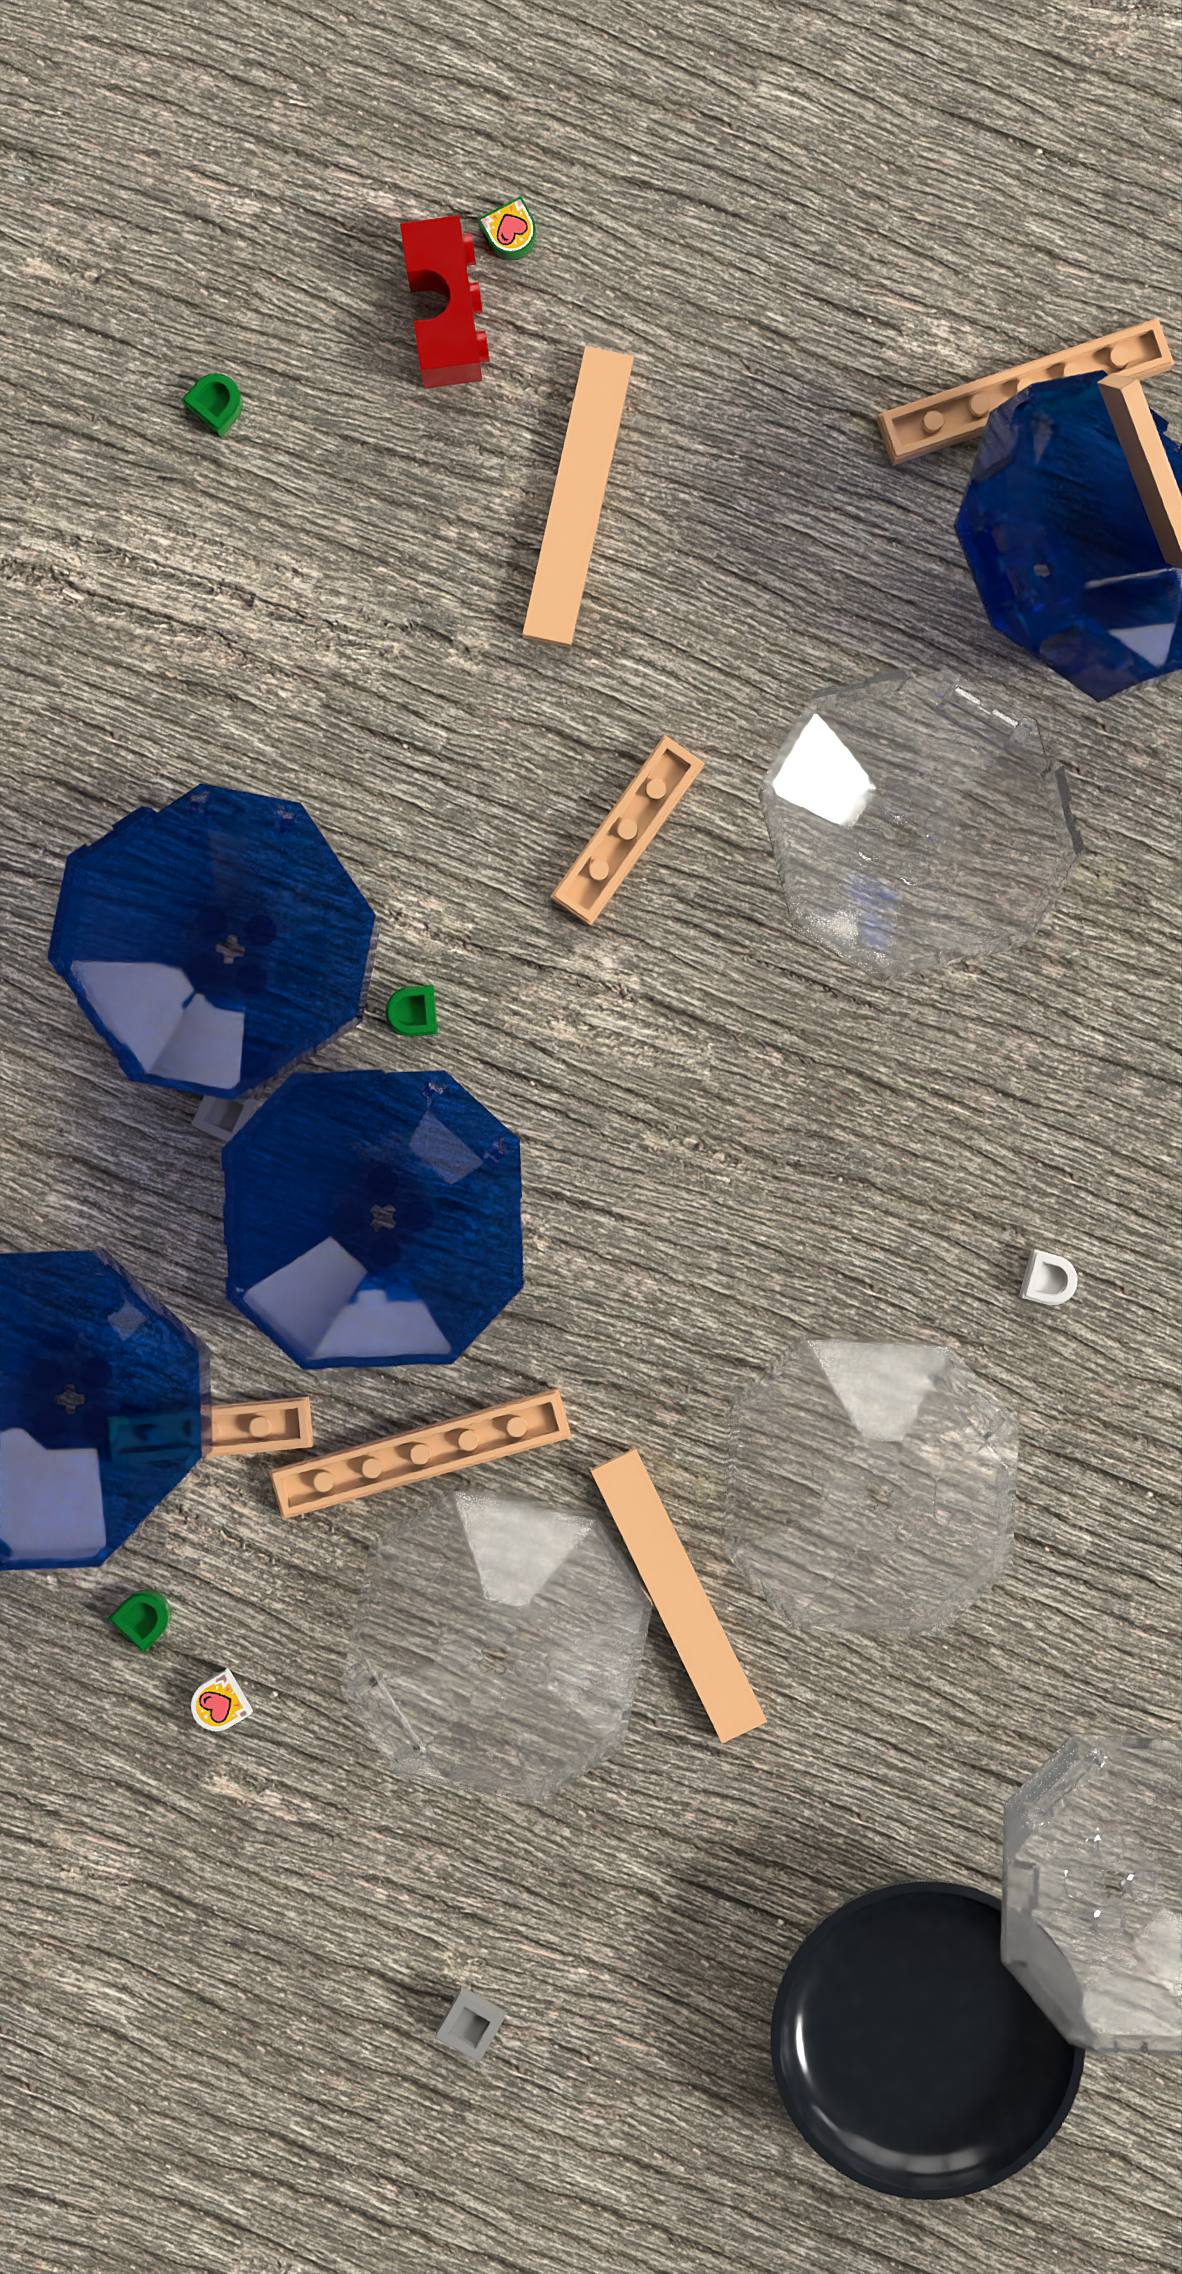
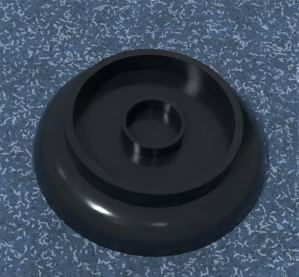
[770,1879,1086,2200]

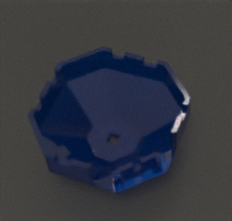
[953,370,1182,703]
[47,783,382,1103]
[221,1069,525,1370]
[0,1249,213,1571]

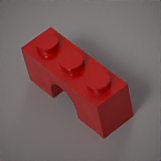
[400,215,490,389]

